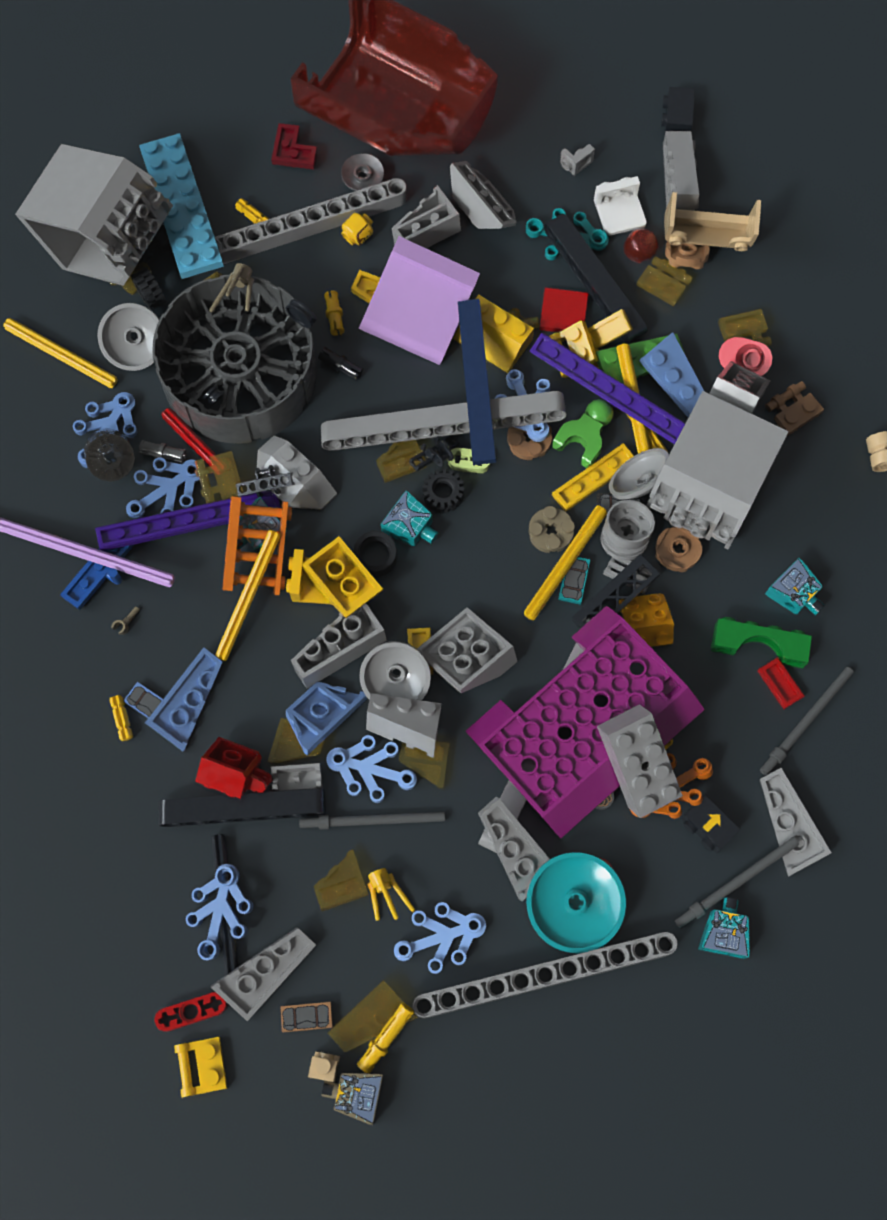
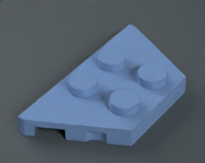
[286,681,367,755]

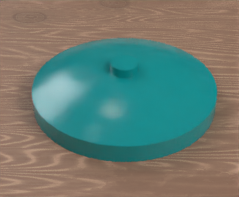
[527,852,626,953]

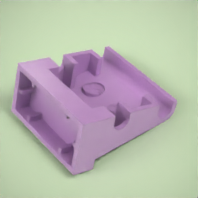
[359,236,480,365]

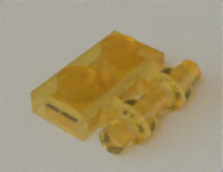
[637,256,693,307]
[718,309,772,346]
[194,451,244,504]

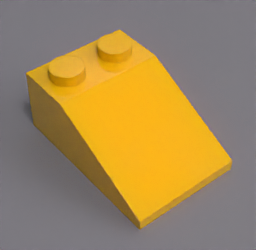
[302,536,383,618]

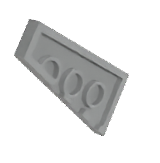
[760,768,831,877]
[478,797,550,901]
[210,927,316,1021]

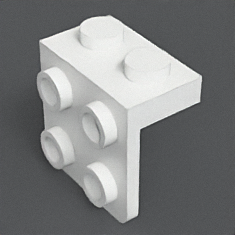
[594,176,646,236]

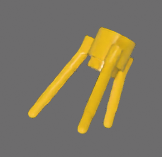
[367,868,415,921]

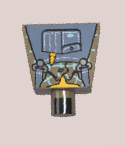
[321,1073,383,1125]

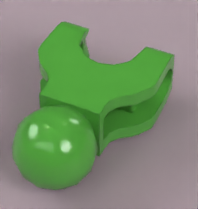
[552,399,613,469]

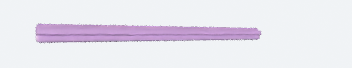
[0,517,175,587]

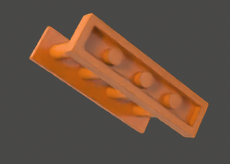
[222,496,292,595]

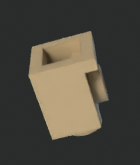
[308,1052,340,1082]

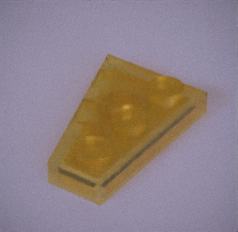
[327,980,417,1052]

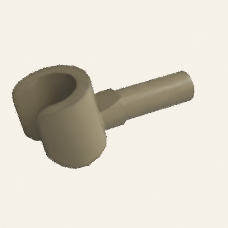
[112,606,140,635]

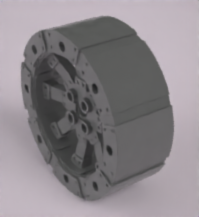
[152,275,317,444]

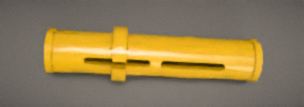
[357,1003,414,1074]

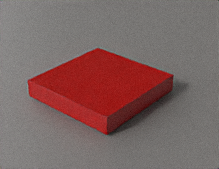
[539,288,588,332]

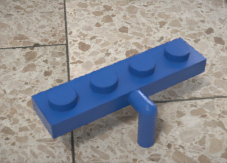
[60,544,135,610]

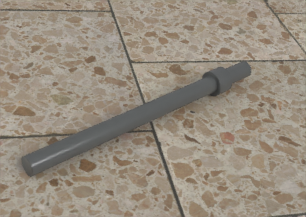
[760,667,854,776]
[299,812,445,830]
[674,837,799,929]

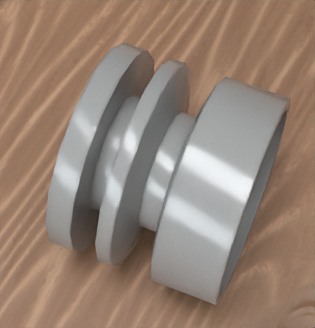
[600,500,655,561]

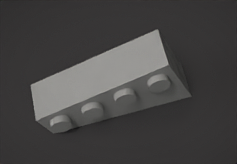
[663,131,699,211]
[291,604,387,689]

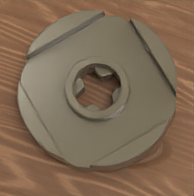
[529,506,575,553]

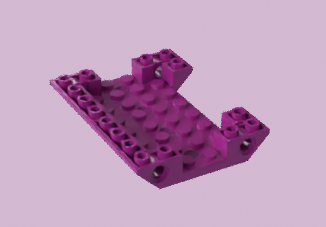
[465,606,705,839]

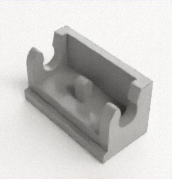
[271,763,323,792]

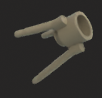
[209,263,254,312]

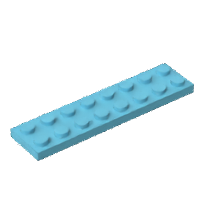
[139,133,224,279]

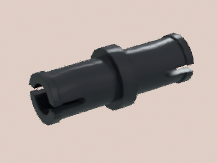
[318,347,363,381]

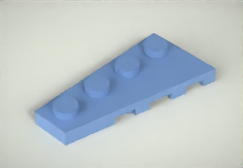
[639,332,705,418]
[145,648,222,752]

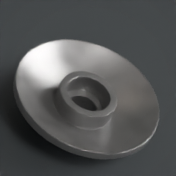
[341,154,384,191]

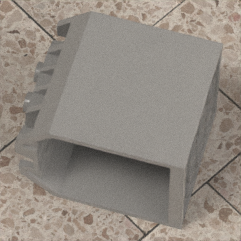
[15,144,173,286]
[646,391,789,549]

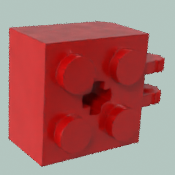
[195,737,272,799]

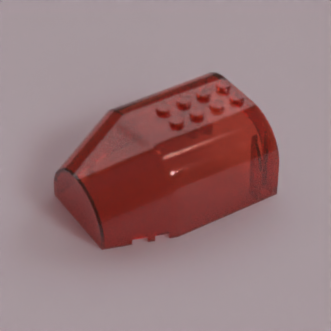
[291,0,498,156]

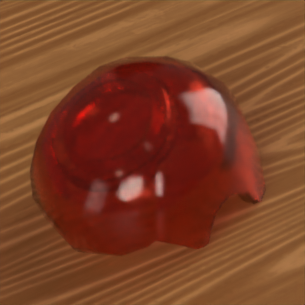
[623,228,659,263]

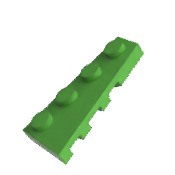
[596,334,685,384]

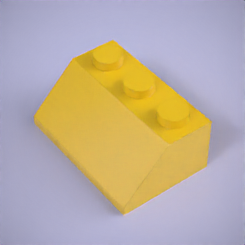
[454,295,534,373]

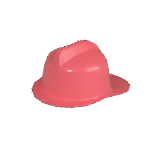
[719,337,773,376]

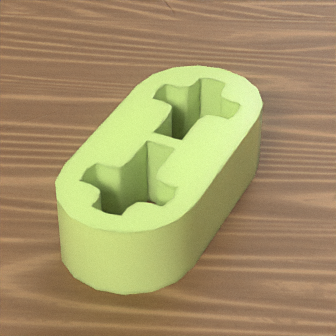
[448,448,490,473]

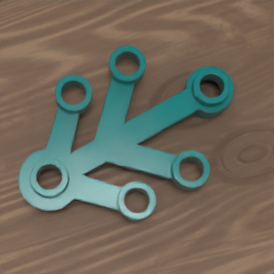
[526,208,609,261]

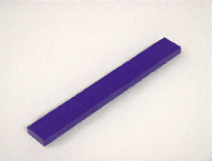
[529,333,685,445]
[95,490,281,551]

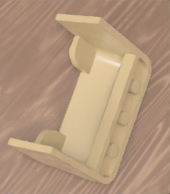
[664,192,761,251]

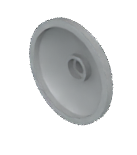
[98,303,160,371]
[609,448,669,500]
[360,641,431,700]

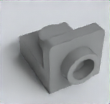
[560,144,595,176]

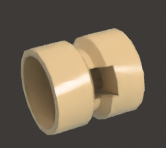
[866,431,887,472]

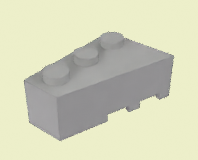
[392,185,461,248]
[366,693,442,758]

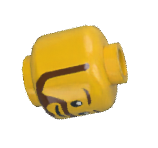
[341,213,373,246]

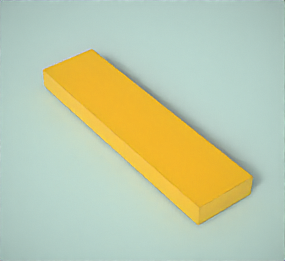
[552,443,634,512]

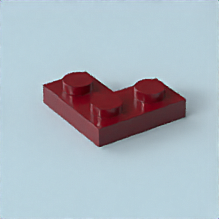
[271,123,317,170]

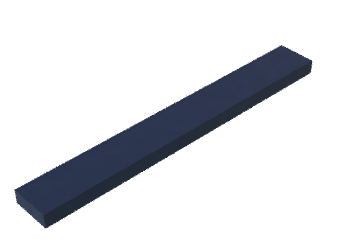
[458,299,496,465]

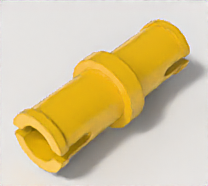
[324,290,344,336]

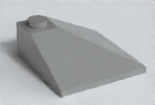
[417,608,518,693]

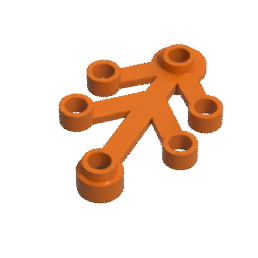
[630,753,713,819]

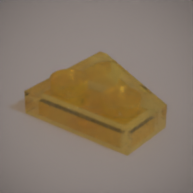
[376,440,427,483]
[268,718,325,764]
[399,741,449,790]
[313,850,368,912]

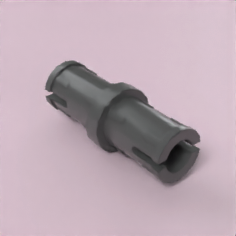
[139,440,187,464]

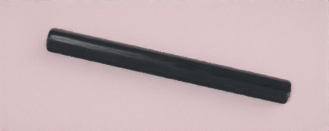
[212,834,238,976]

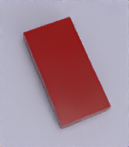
[757,657,805,710]

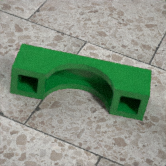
[711,617,812,668]

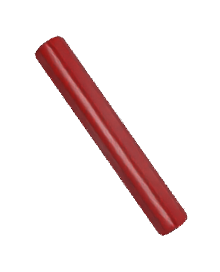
[161,408,227,475]

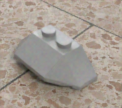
[450,161,517,229]
[257,436,337,510]

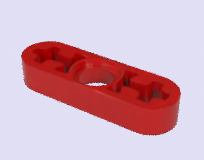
[154,992,227,1032]

